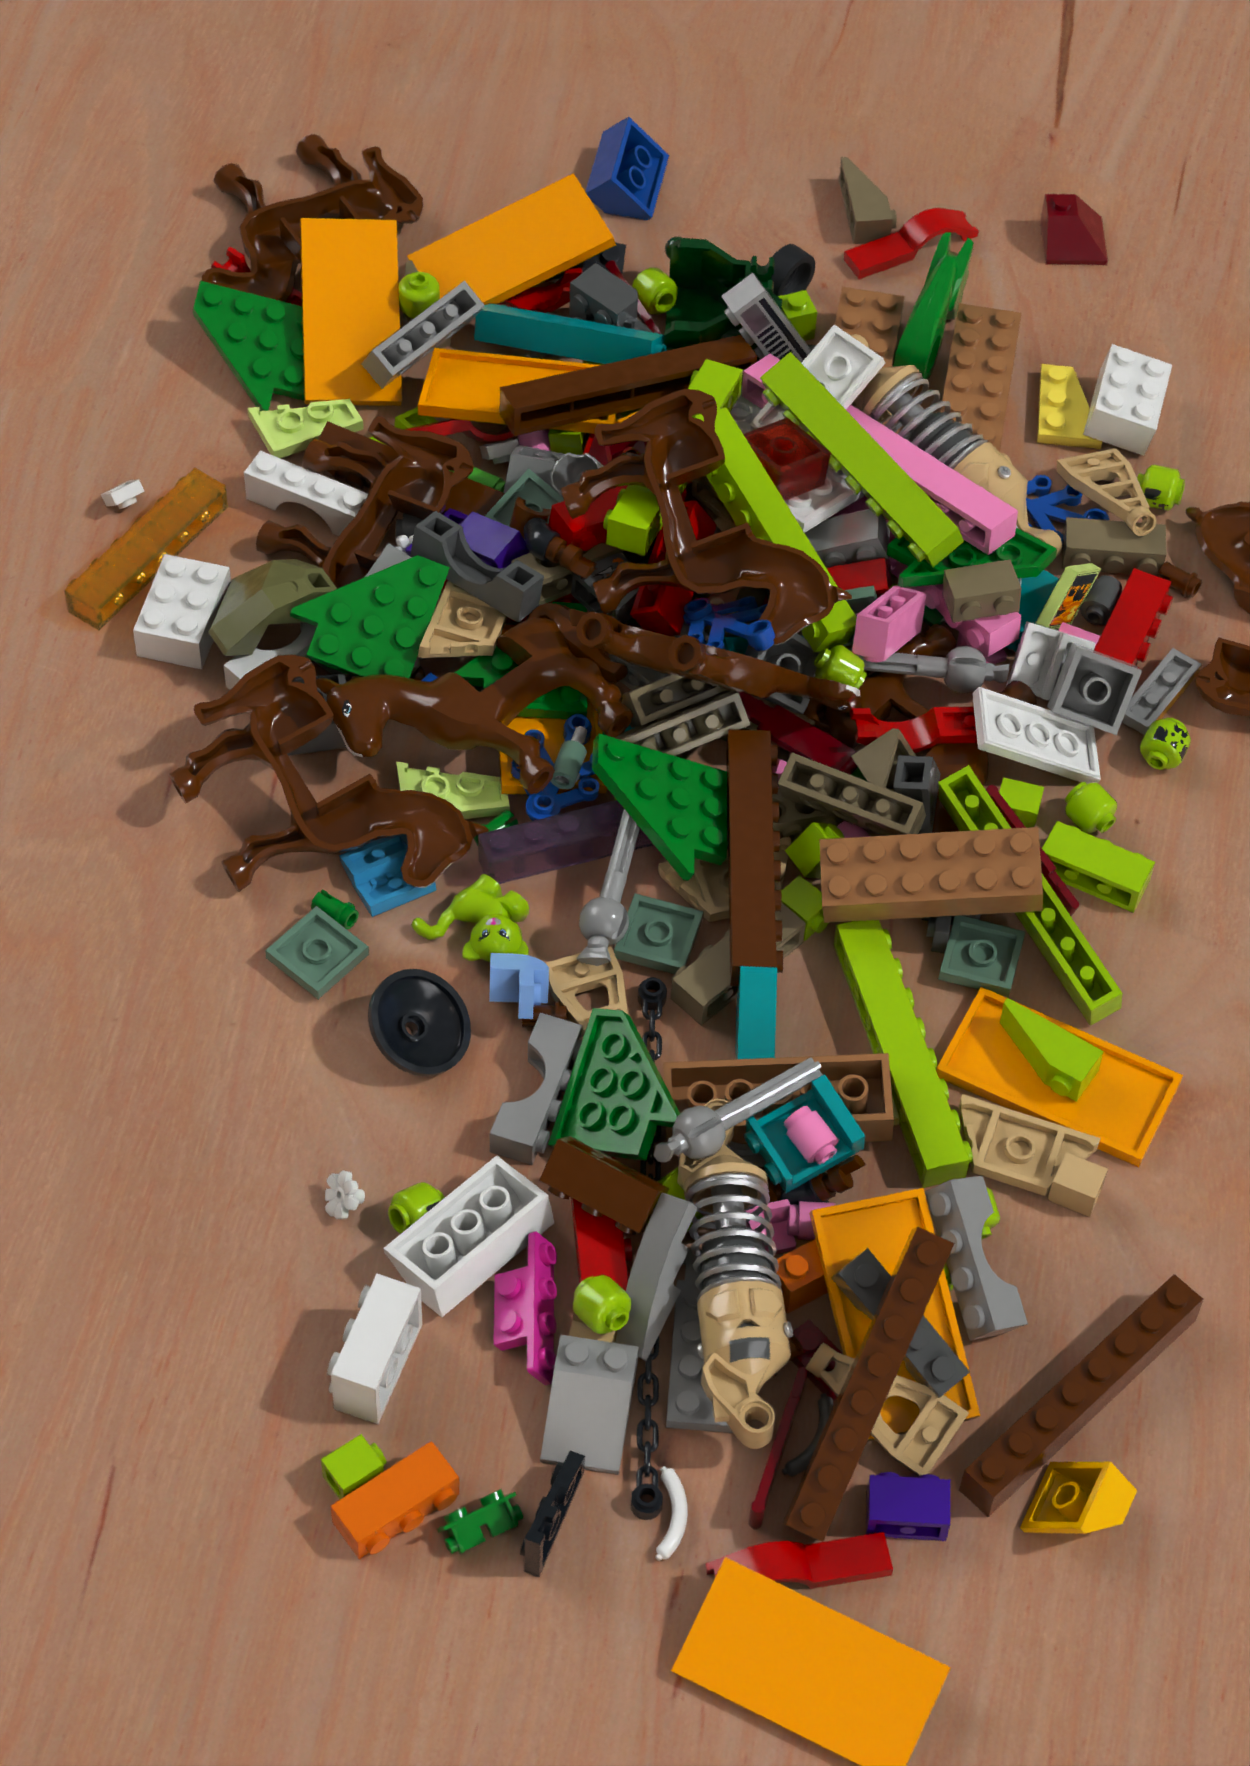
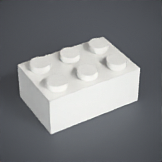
[1083,344,1172,456]
[133,554,231,670]
[327,1274,422,1424]

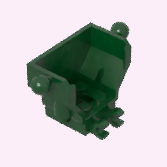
[664,237,782,362]

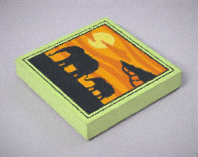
[1036,563,1101,629]

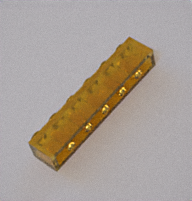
[64,468,228,630]

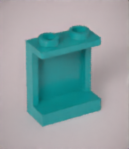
[744,1074,865,1193]

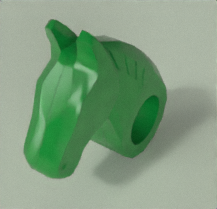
[893,232,974,379]

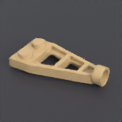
[1056,448,1156,536]
[546,945,628,1037]
[806,1343,969,1476]

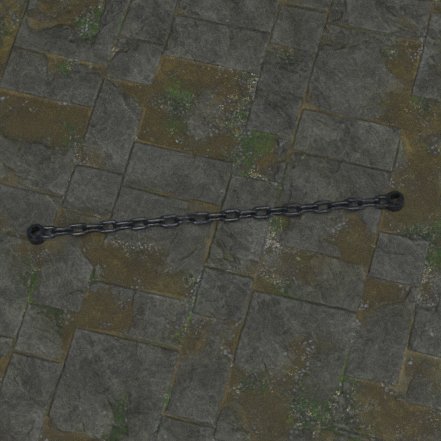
[631,977,667,1520]

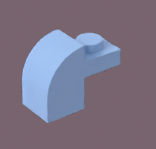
[489,953,549,1019]

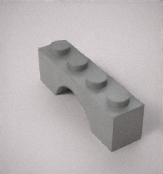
[490,1013,582,1165]
[925,1175,1028,1340]

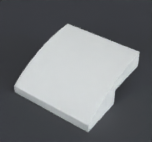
[1006,621,1096,701]

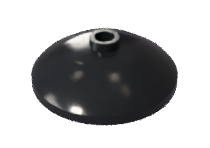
[368,969,471,1076]

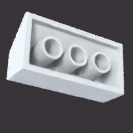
[383,1156,554,1317]

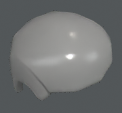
[550,453,603,498]

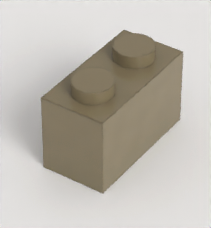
[942,559,1021,623]

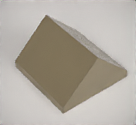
[851,728,916,791]

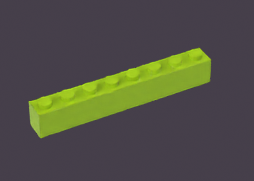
[760,352,964,567]
[603,359,743,556]
[694,407,857,652]
[938,765,1123,1026]
[833,920,973,1188]

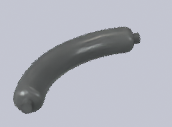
[782,1393,834,1477]

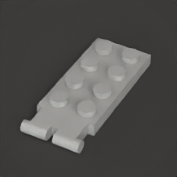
[666,1249,733,1433]

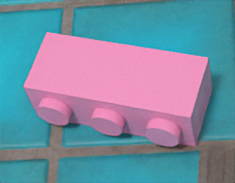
[852,585,927,663]

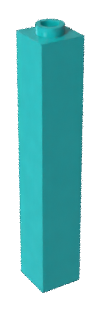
[474,303,667,364]

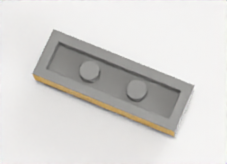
[1122,648,1202,735]

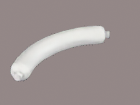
[655,1466,688,1561]

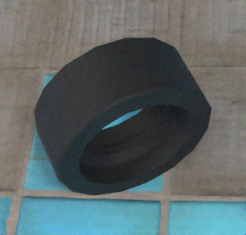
[767,244,816,296]

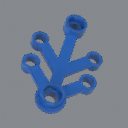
[1026,475,1109,545]
[683,596,775,651]
[511,714,600,825]

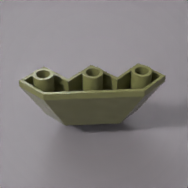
[208,559,337,656]

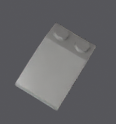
[540,1335,639,1475]

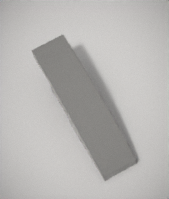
[615,1193,698,1360]

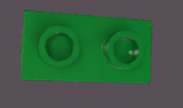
[436,1489,524,1554]

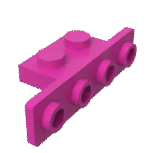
[493,1231,557,1386]

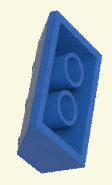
[585,117,669,220]

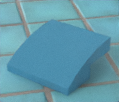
[339,834,437,917]

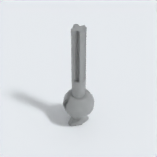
[847,646,1009,694]
[577,809,640,966]
[654,1057,822,1162]

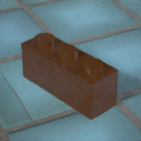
[539,1136,669,1235]

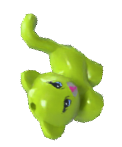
[411,874,529,962]

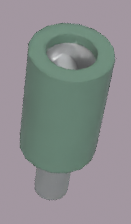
[551,726,587,789]

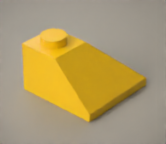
[1020,1462,1137,1534]

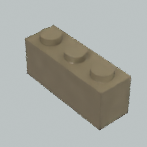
[1062,517,1166,576]
[621,674,728,728]

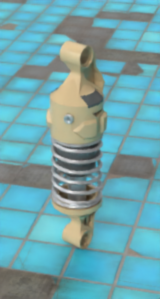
[850,334,1062,556]
[677,1099,793,1449]

